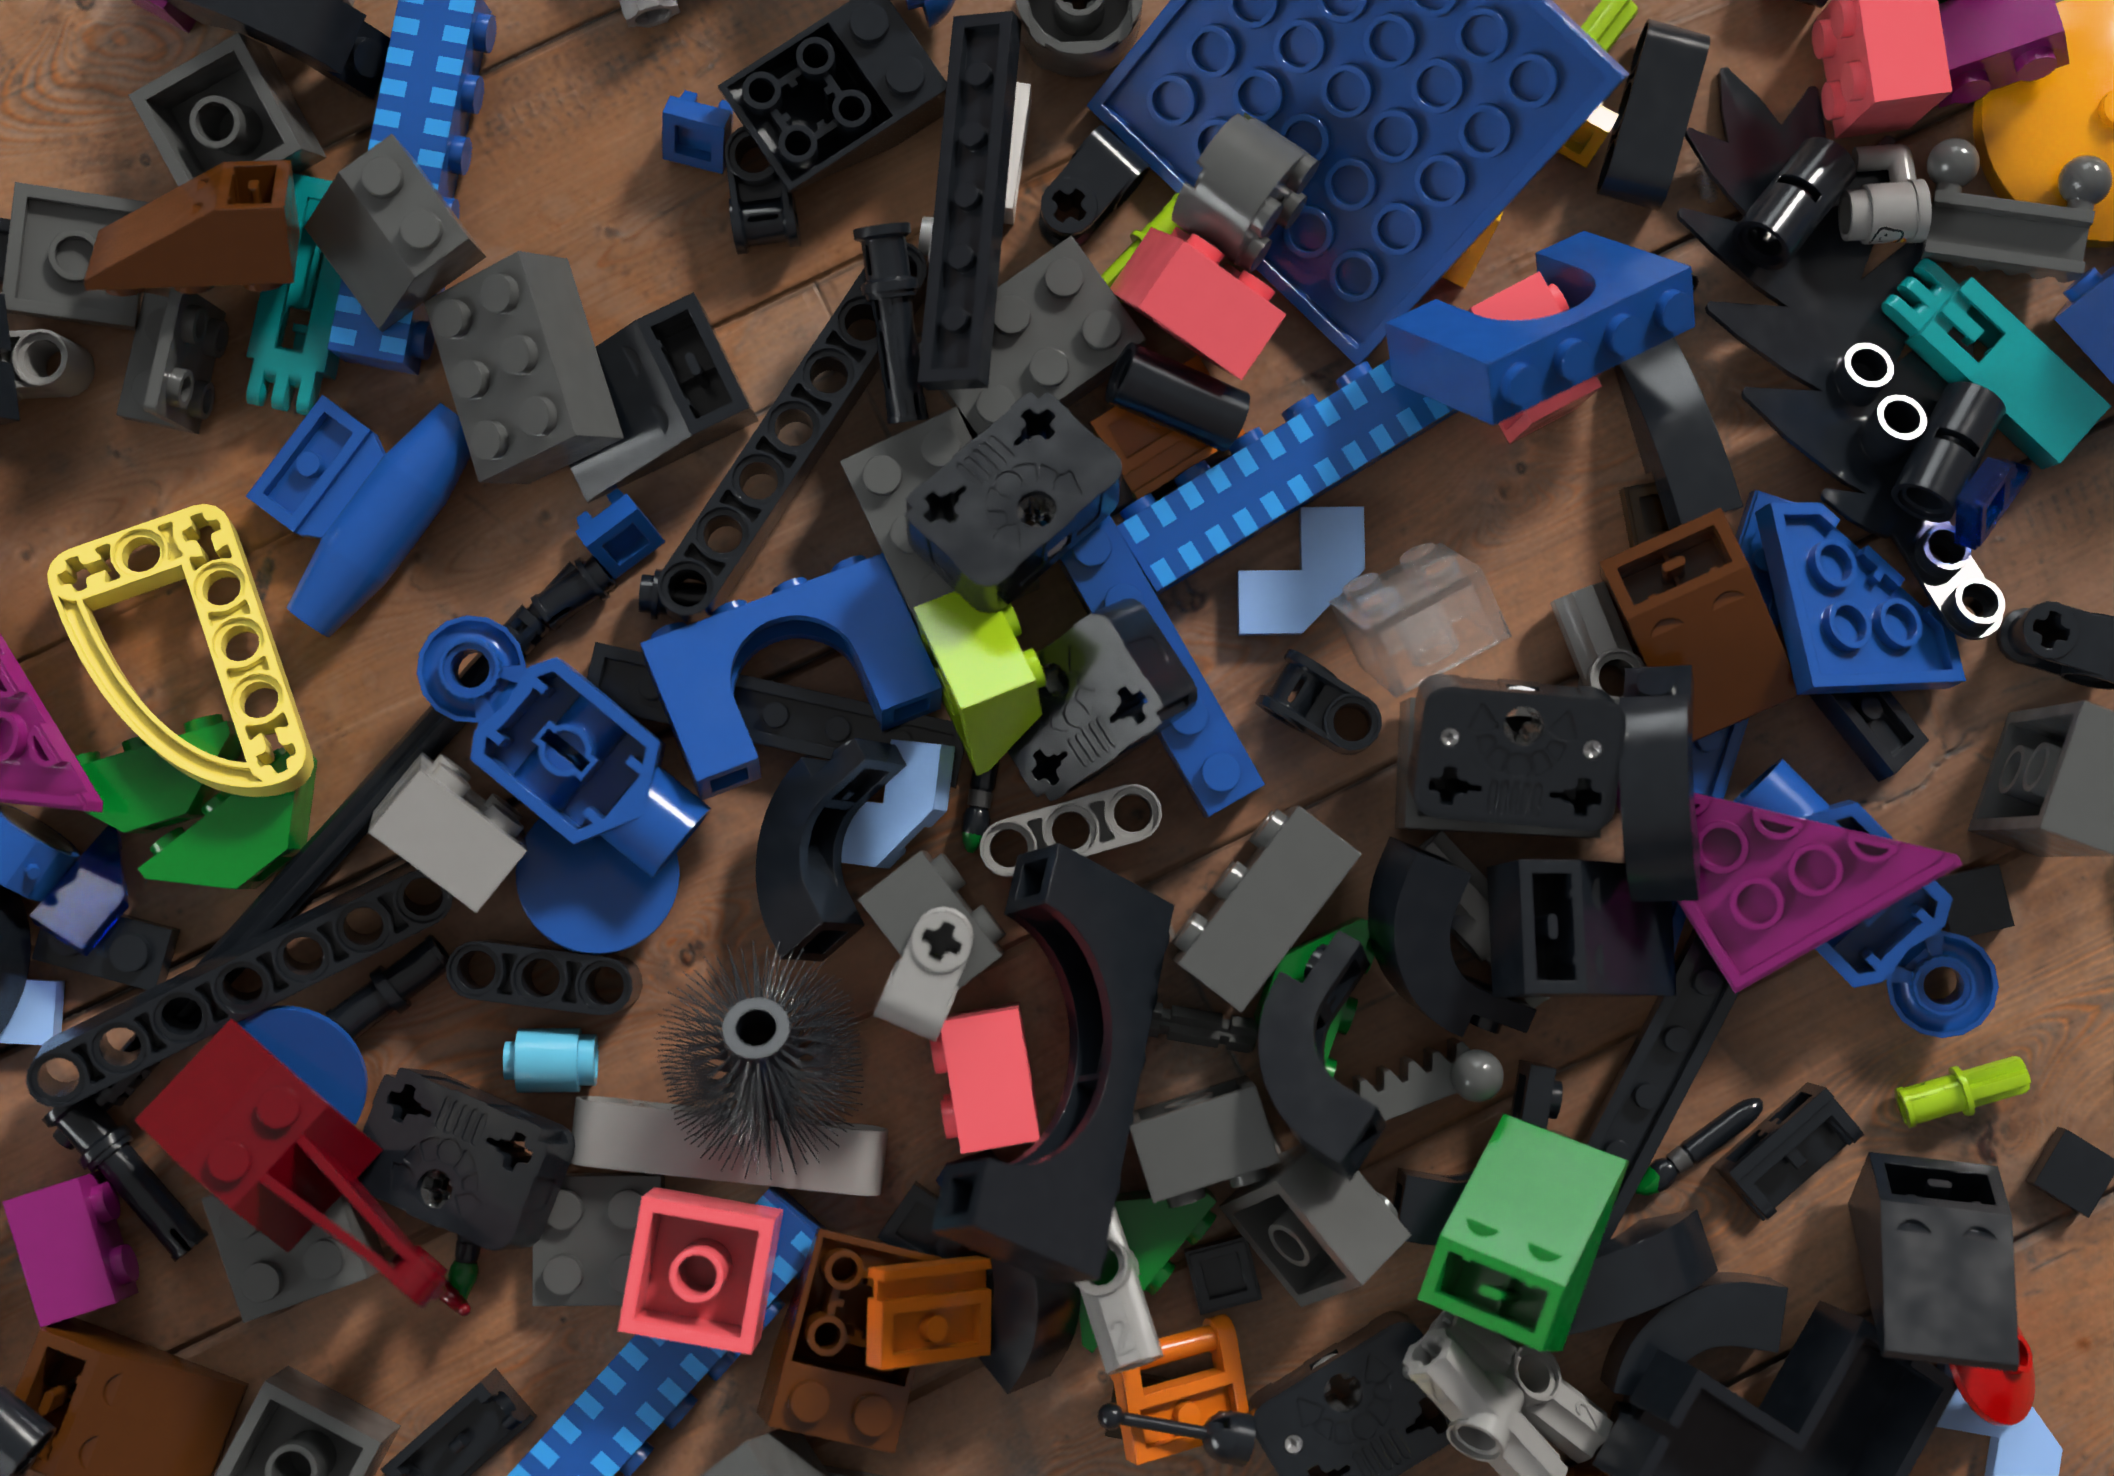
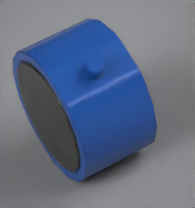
[0,803,80,902]

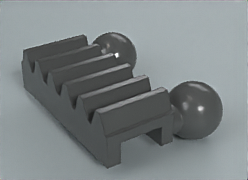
[1921,138,2113,283]
[1352,1037,1504,1121]

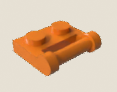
[1109,1314,1249,1465]

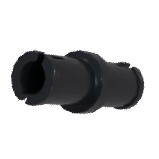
[325,934,450,1042]

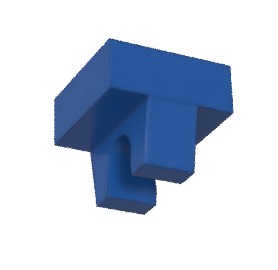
[662,90,734,174]
[575,488,665,579]

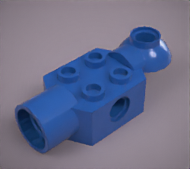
[417,615,712,879]
[1733,758,1999,1038]

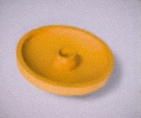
[1973,0,2114,247]

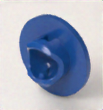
[516,817,680,955]
[237,1005,368,1125]

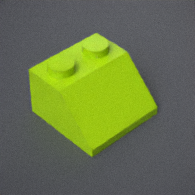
[913,591,1047,776]

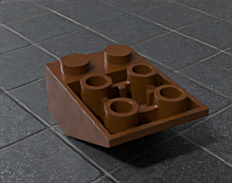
[84,160,300,296]
[1599,507,1800,742]
[756,1228,944,1454]
[14,1317,249,1476]

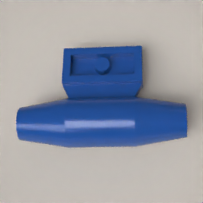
[246,395,471,638]

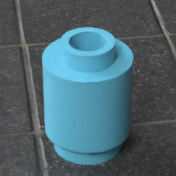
[503,1028,599,1093]

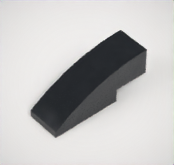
[1614,337,1744,530]

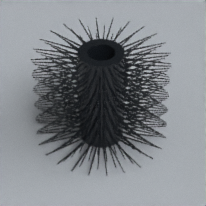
[655,940,865,1180]

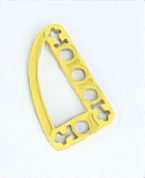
[47,504,314,797]

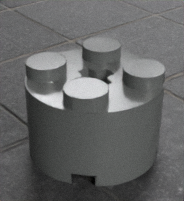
[1015,0,1143,78]
[1172,112,1320,273]

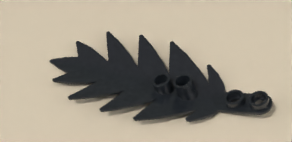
[1677,67,2005,640]

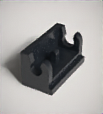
[1712,1082,1864,1221]
[381,1368,537,1476]

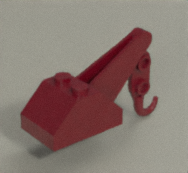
[135,1018,471,1316]

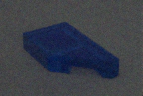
[1954,457,2033,550]
[29,825,129,957]

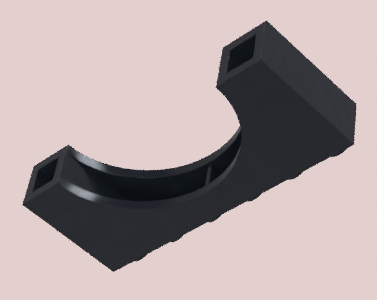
[931,843,1174,1284]

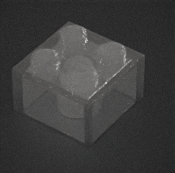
[1329,542,1512,698]

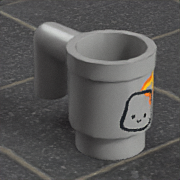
[1838,144,1932,245]

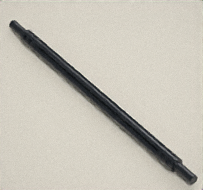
[53,561,576,1150]

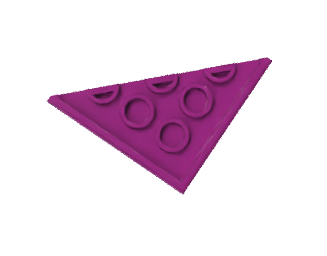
[0,634,103,812]
[1616,782,1963,994]

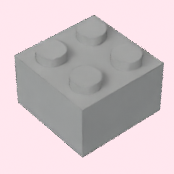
[368,752,527,913]

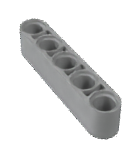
[571,1096,888,1196]

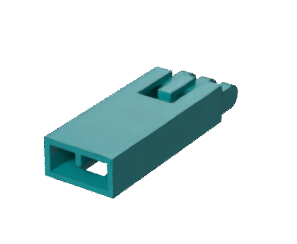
[246,173,341,416]
[1881,258,2111,470]

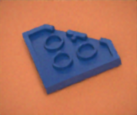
[1755,502,1966,695]

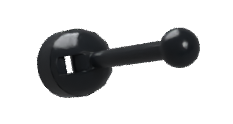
[1098,1403,1256,1467]

